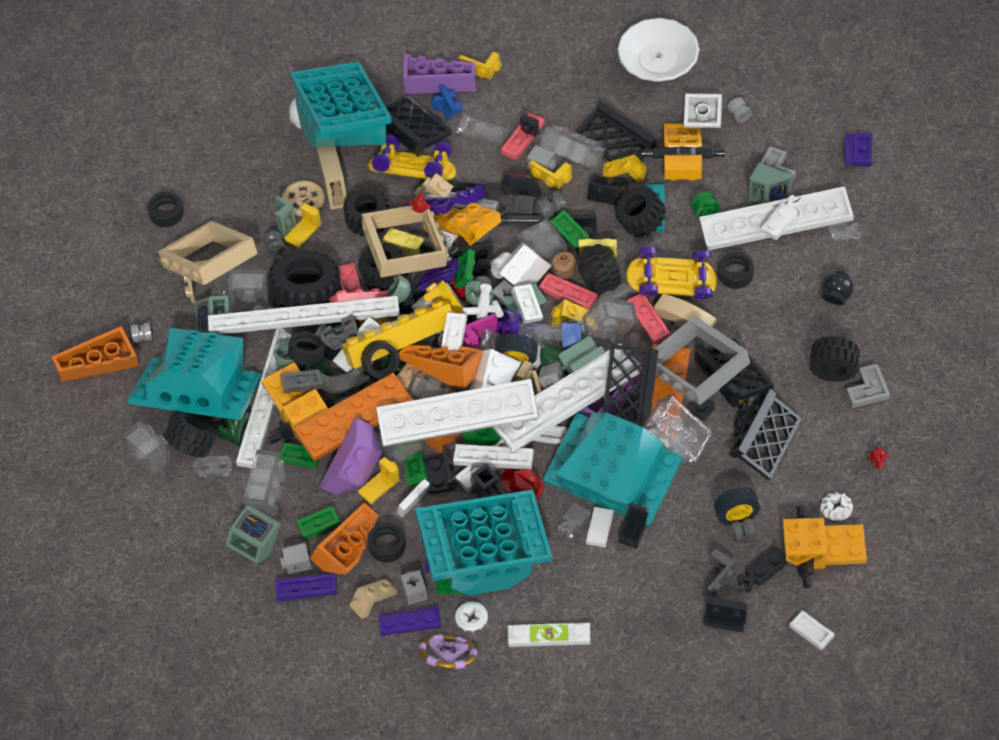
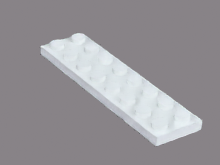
[699,186,854,251]
[492,344,642,452]
[376,379,538,447]

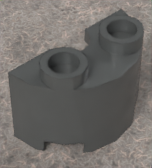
[319,314,357,350]

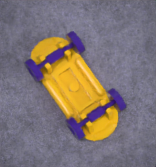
[368,134,456,181]
[626,247,717,299]

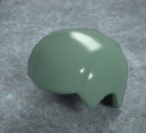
[387,274,411,304]
[465,281,494,306]
[274,343,301,368]

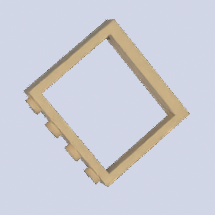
[362,206,449,277]
[158,221,258,285]

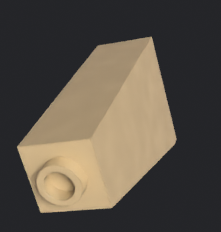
[316,146,347,210]

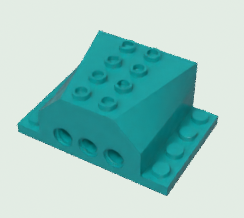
[290,62,391,147]
[128,328,262,420]
[543,413,684,527]
[415,490,552,595]

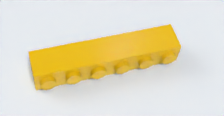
[341,300,453,369]

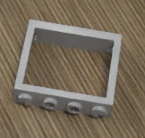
[655,316,750,405]

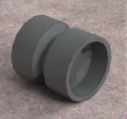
[534,191,568,223]

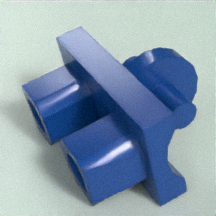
[430,85,462,120]

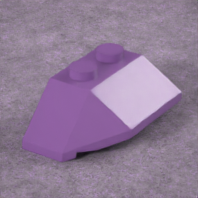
[319,417,382,495]

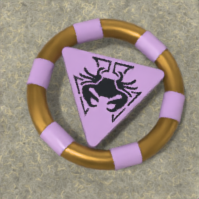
[418,634,478,670]

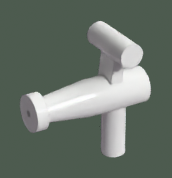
[462,284,504,320]

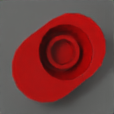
[500,468,544,500]

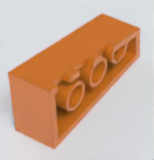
[52,326,139,382]

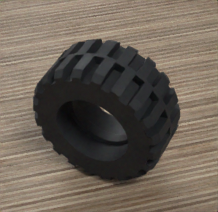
[268,249,341,308]

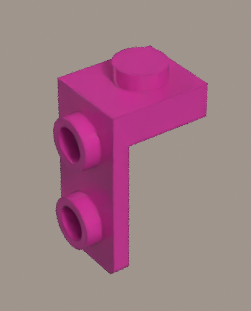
[463,314,498,350]

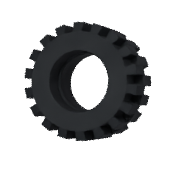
[615,186,666,237]
[343,187,390,236]
[358,243,409,292]
[576,244,621,296]
[809,336,860,382]
[163,412,218,458]

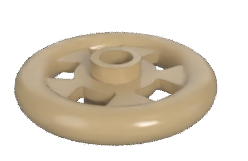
[282,180,325,217]

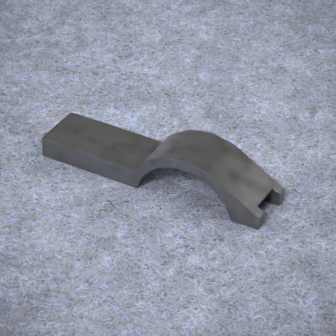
[280,366,370,394]

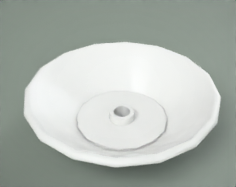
[618,18,699,82]

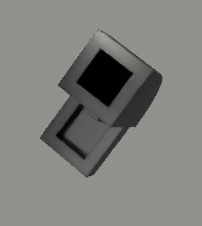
[470,463,506,498]

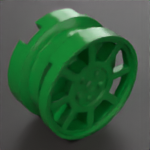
[690,192,720,220]

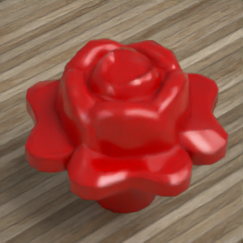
[408,194,431,213]
[867,448,890,468]

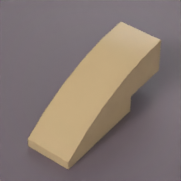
[654,294,717,327]

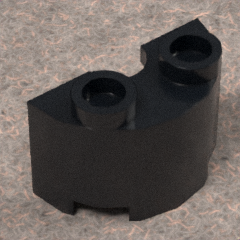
[499,172,541,196]
[456,246,493,277]

